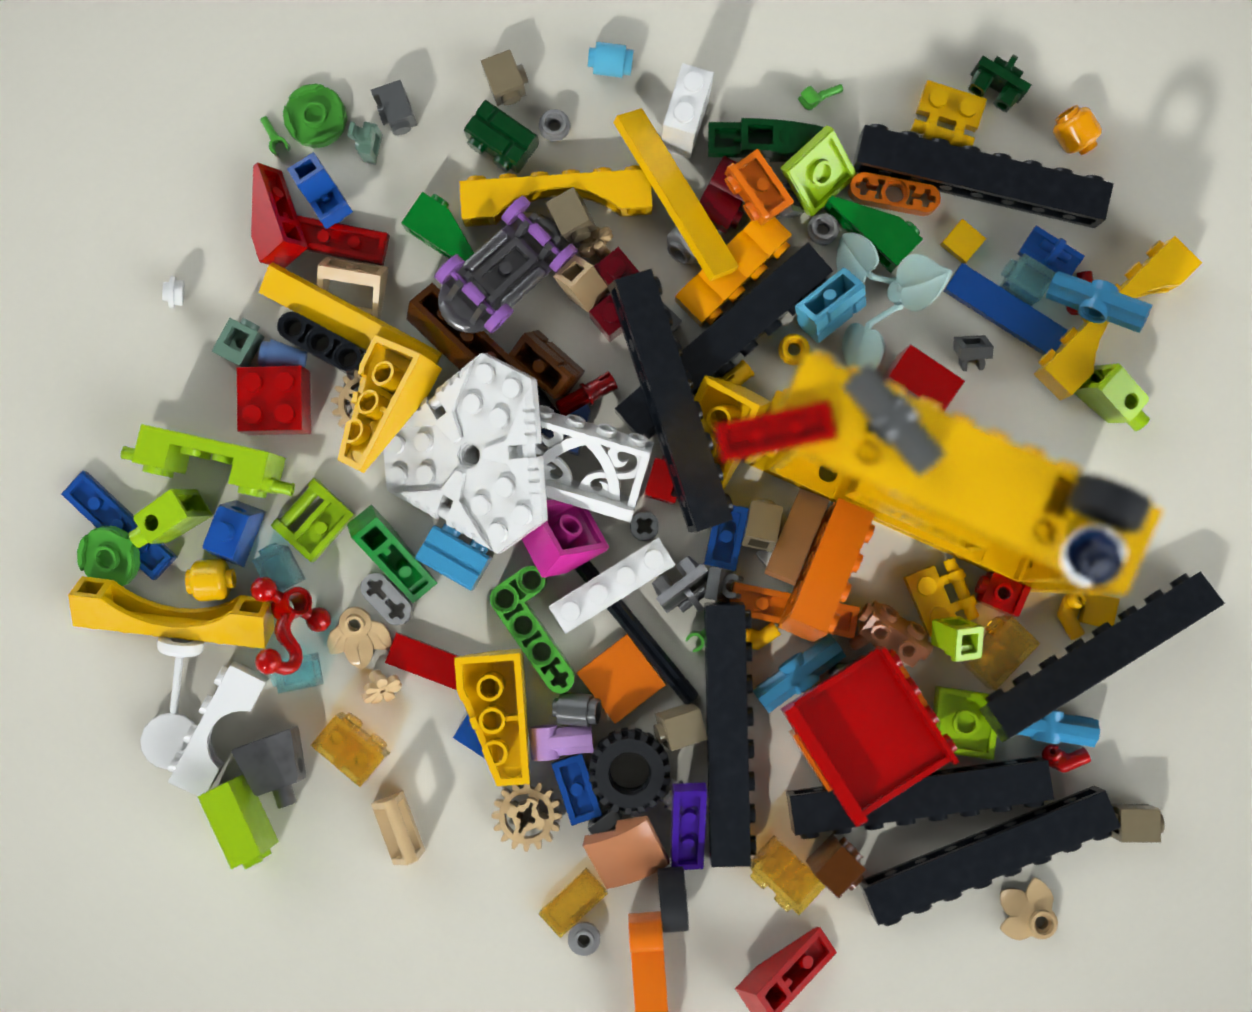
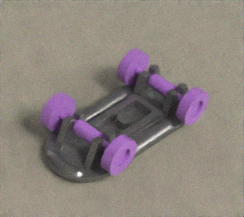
[435,195,578,334]

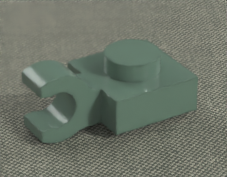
[347,122,382,164]

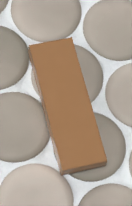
[764,488,830,586]

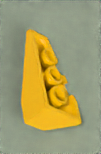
[337,335,442,473]
[694,375,771,489]
[454,649,530,786]

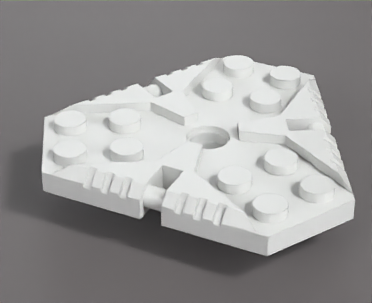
[383,353,548,554]

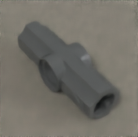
[842,364,946,476]

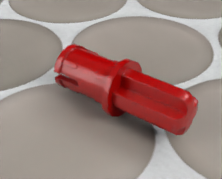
[556,371,618,416]

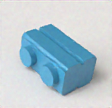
[415,523,493,591]

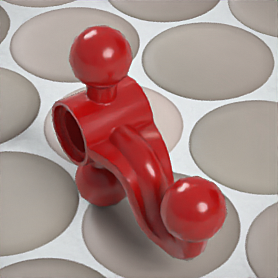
[250,577,331,675]

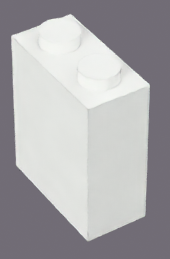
[662,63,714,159]

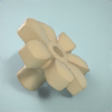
[578,226,613,260]
[362,670,402,704]

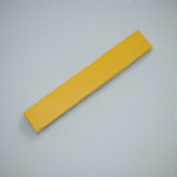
[613,108,739,281]
[259,262,443,365]

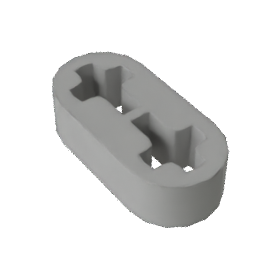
[360,573,414,625]

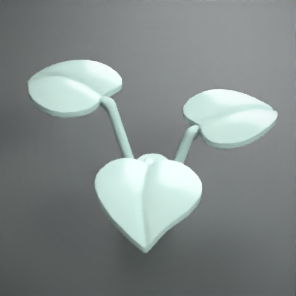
[836,232,952,371]

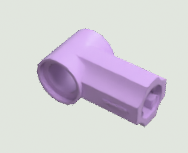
[529,724,594,761]

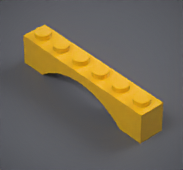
[459,165,653,227]
[1034,236,1202,401]
[68,576,274,649]

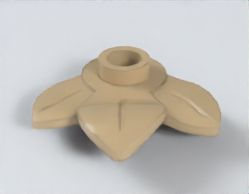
[327,607,392,669]
[1000,877,1058,940]

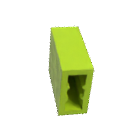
[197,774,279,870]

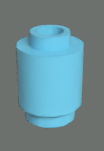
[588,42,634,78]

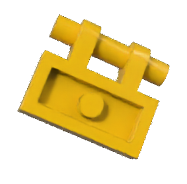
[911,80,987,147]
[903,557,979,637]

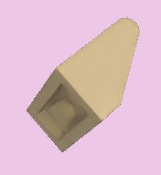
[317,256,388,319]
[371,791,425,865]

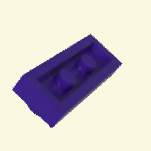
[670,783,707,870]

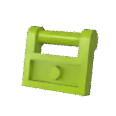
[271,477,356,563]

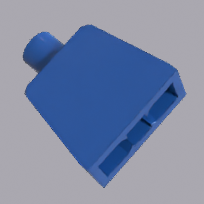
[203,500,266,567]

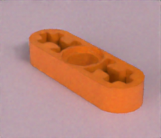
[848,172,941,216]

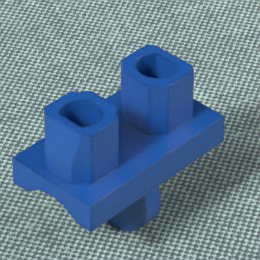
[1017,225,1085,277]

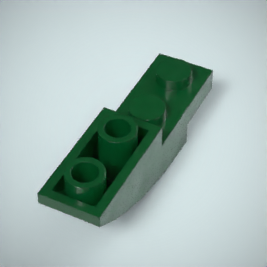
[708,118,824,162]

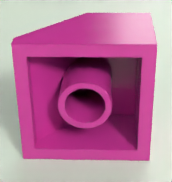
[522,500,609,578]

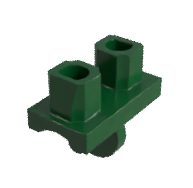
[968,54,1032,112]

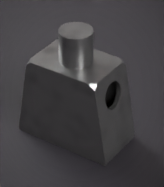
[231,726,306,809]

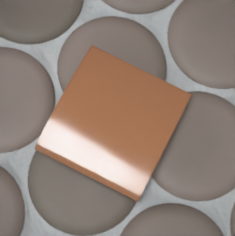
[583,815,670,889]

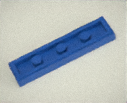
[943,263,1069,355]
[61,471,178,580]

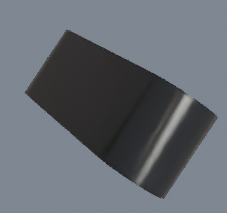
[277,312,365,376]

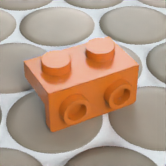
[725,149,794,226]

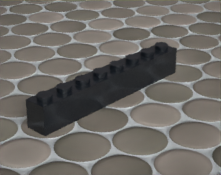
[853,124,1114,228]
[615,242,833,440]
[608,269,734,532]
[980,571,1225,743]
[704,602,756,867]
[786,756,1054,839]
[859,786,1121,926]

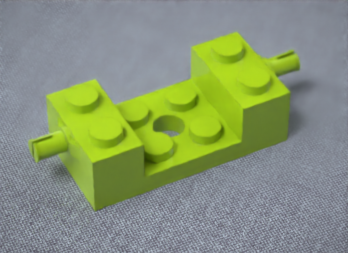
[120,424,295,499]

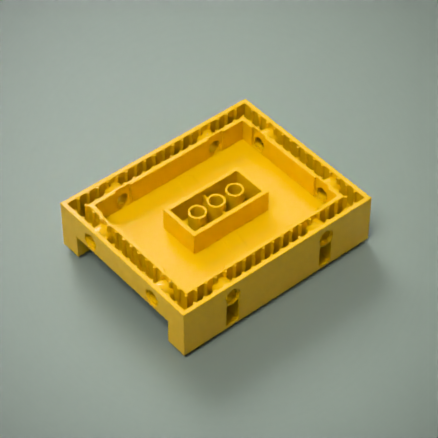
[743,351,1164,595]

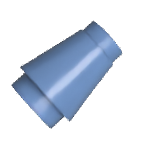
[258,339,307,368]

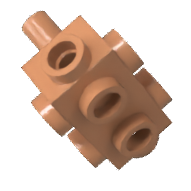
[849,600,934,668]

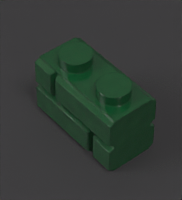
[464,100,539,174]

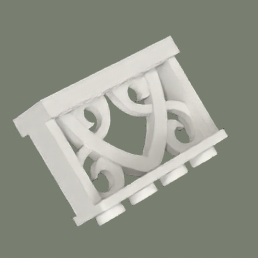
[517,405,654,522]

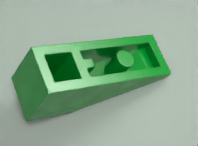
[401,192,474,261]
[823,196,923,273]
[347,504,438,603]

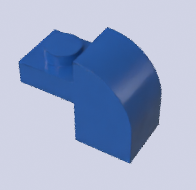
[287,152,353,229]

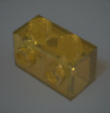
[960,615,1041,690]
[311,712,391,787]
[749,835,826,915]

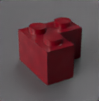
[589,246,639,342]

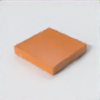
[576,634,666,724]

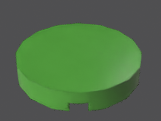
[283,83,347,148]
[77,526,141,586]

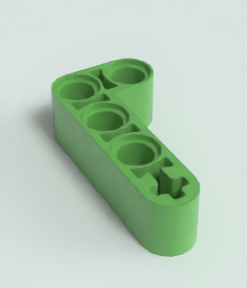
[490,566,575,693]

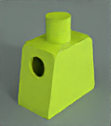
[1074,363,1150,431]
[128,489,213,548]

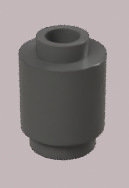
[552,692,602,727]

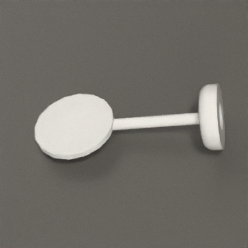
[140,637,204,769]

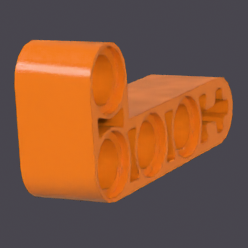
[628,911,668,1012]

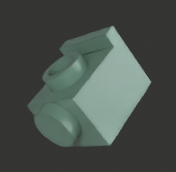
[212,318,264,367]

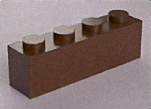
[406,283,525,372]

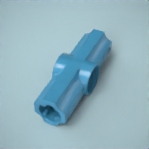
[1046,271,1153,333]
[753,634,846,713]
[1016,710,1100,747]

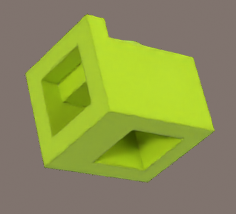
[931,616,984,662]

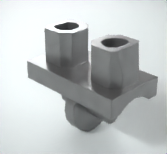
[652,556,709,613]

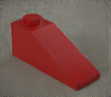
[251,162,308,268]
[735,926,837,1012]

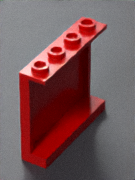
[781,645,959,827]

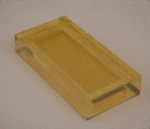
[539,867,608,938]

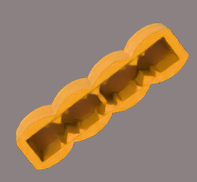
[674,217,792,327]

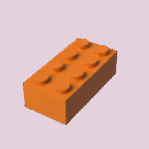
[778,498,875,643]

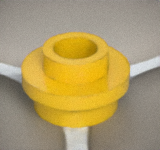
[778,334,810,366]

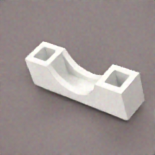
[548,537,676,634]
[167,661,269,796]

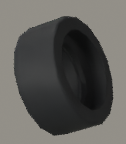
[1067,474,1153,533]
[657,866,689,933]

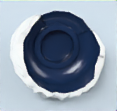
[1061,525,1127,586]

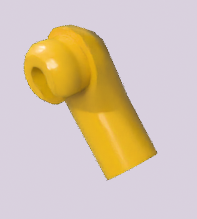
[1057,593,1086,640]
[746,622,781,650]

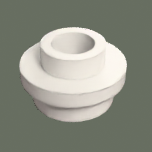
[162,276,185,308]

